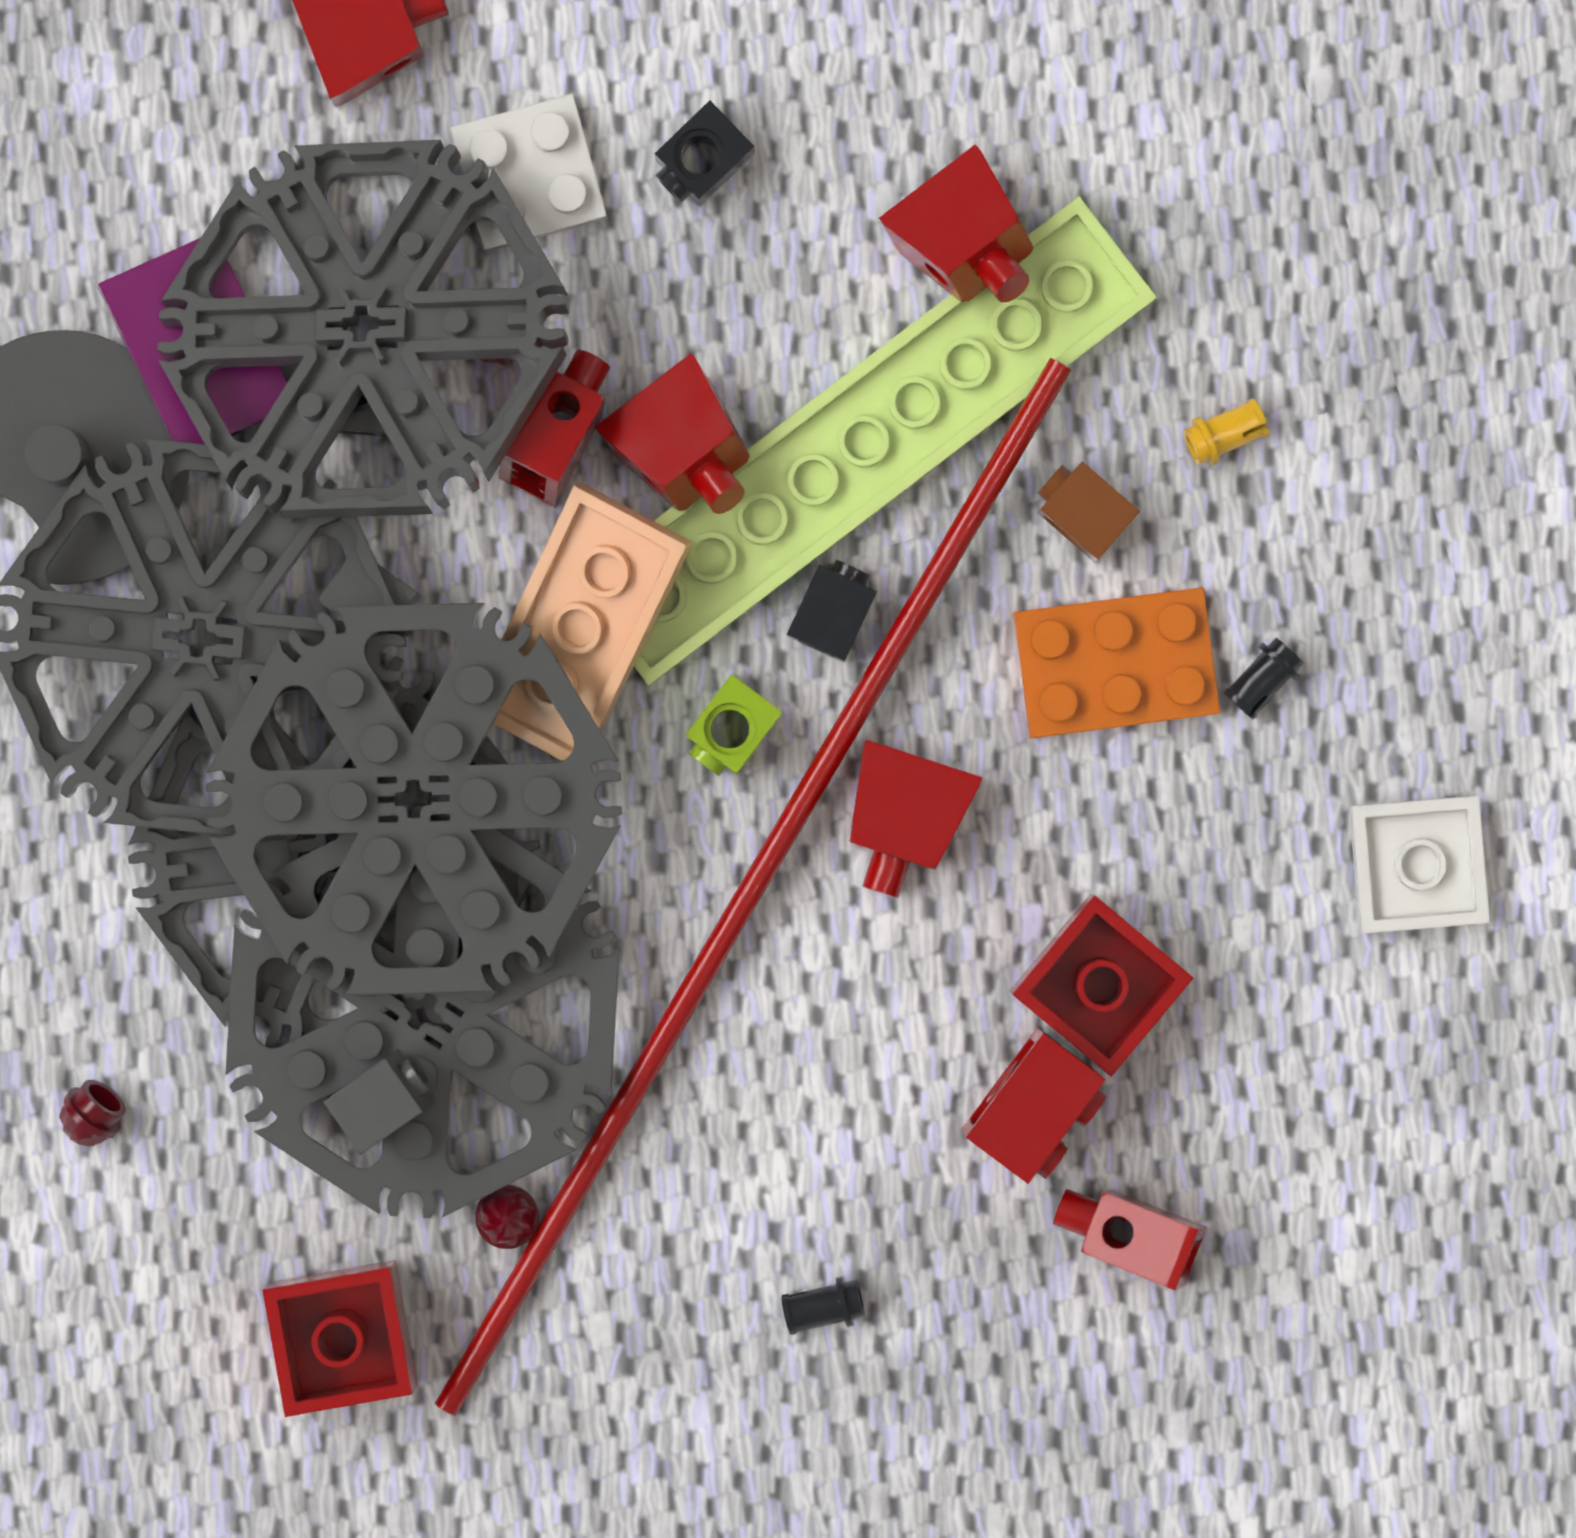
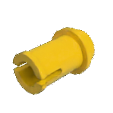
[1183,399,1269,465]

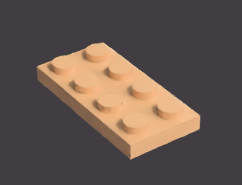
[493,483,693,761]

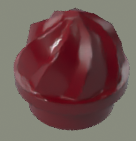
[59,1080,126,1147]
[475,1185,539,1249]

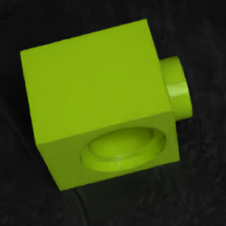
[685,674,783,776]

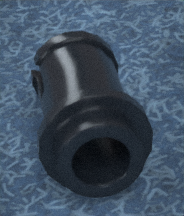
[1223,637,1304,720]
[781,1276,865,1335]

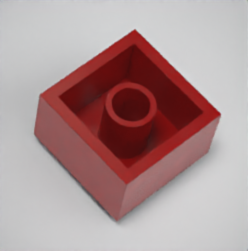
[1009,894,1194,1077]
[961,1027,1107,1184]
[262,1260,418,1417]

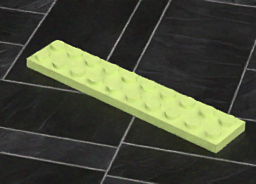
[634,196,1157,686]

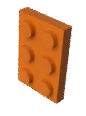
[1013,587,1220,739]

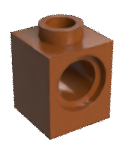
[1037,461,1140,563]

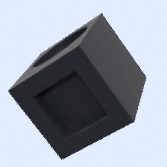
[654,100,755,207]
[786,560,877,663]

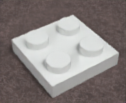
[450,93,608,253]
[1349,796,1490,934]

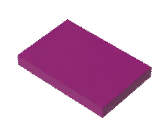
[97,238,287,444]

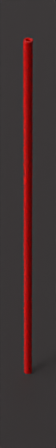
[435,358,1072,1416]

